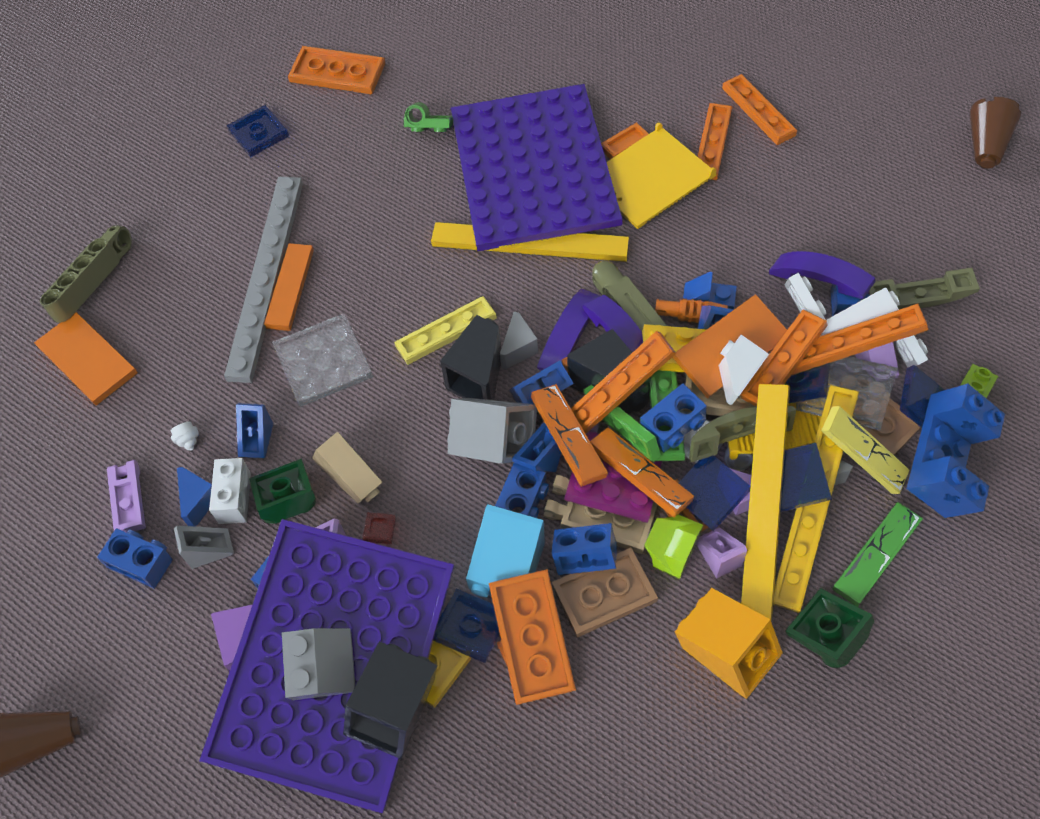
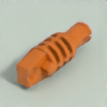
[655,298,728,323]

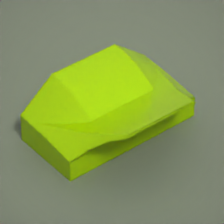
[644,514,703,579]

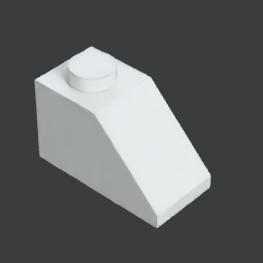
[719,335,769,405]

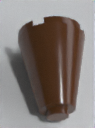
[970,97,1021,169]
[0,711,81,777]

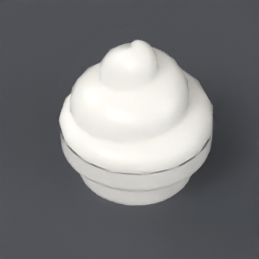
[171,422,199,451]

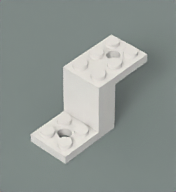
[784,273,928,368]

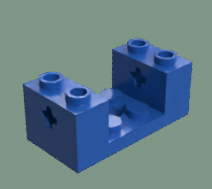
[906,384,1005,518]

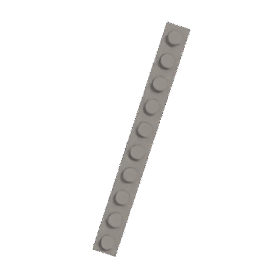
[224,177,303,383]

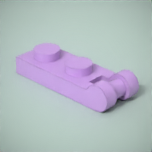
[107,460,146,532]

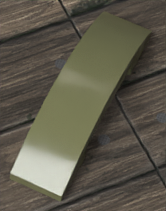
[868,268,980,310]
[689,406,796,462]

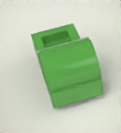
[404,102,453,132]

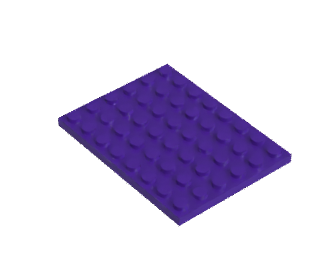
[451,84,622,252]
[199,519,455,814]

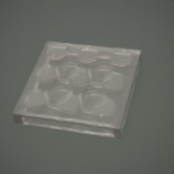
[272,314,373,407]
[796,357,898,431]

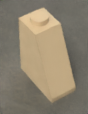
[312,432,382,504]

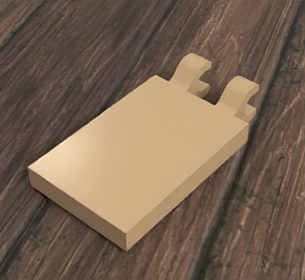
[544,475,657,554]

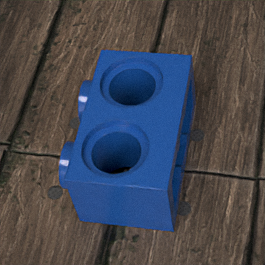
[509,360,574,404]
[640,383,707,453]
[495,463,549,518]
[552,523,617,575]
[97,528,173,589]

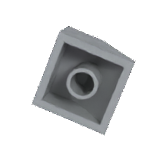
[282,628,355,700]

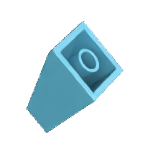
[466,504,545,597]

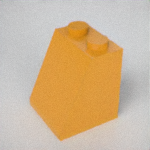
[675,588,783,699]

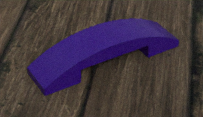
[769,251,875,299]
[537,288,600,371]
[582,295,643,352]

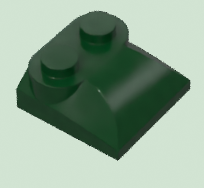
[249,458,316,524]
[785,588,874,668]

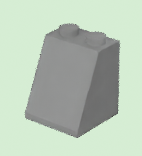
[447,398,537,464]

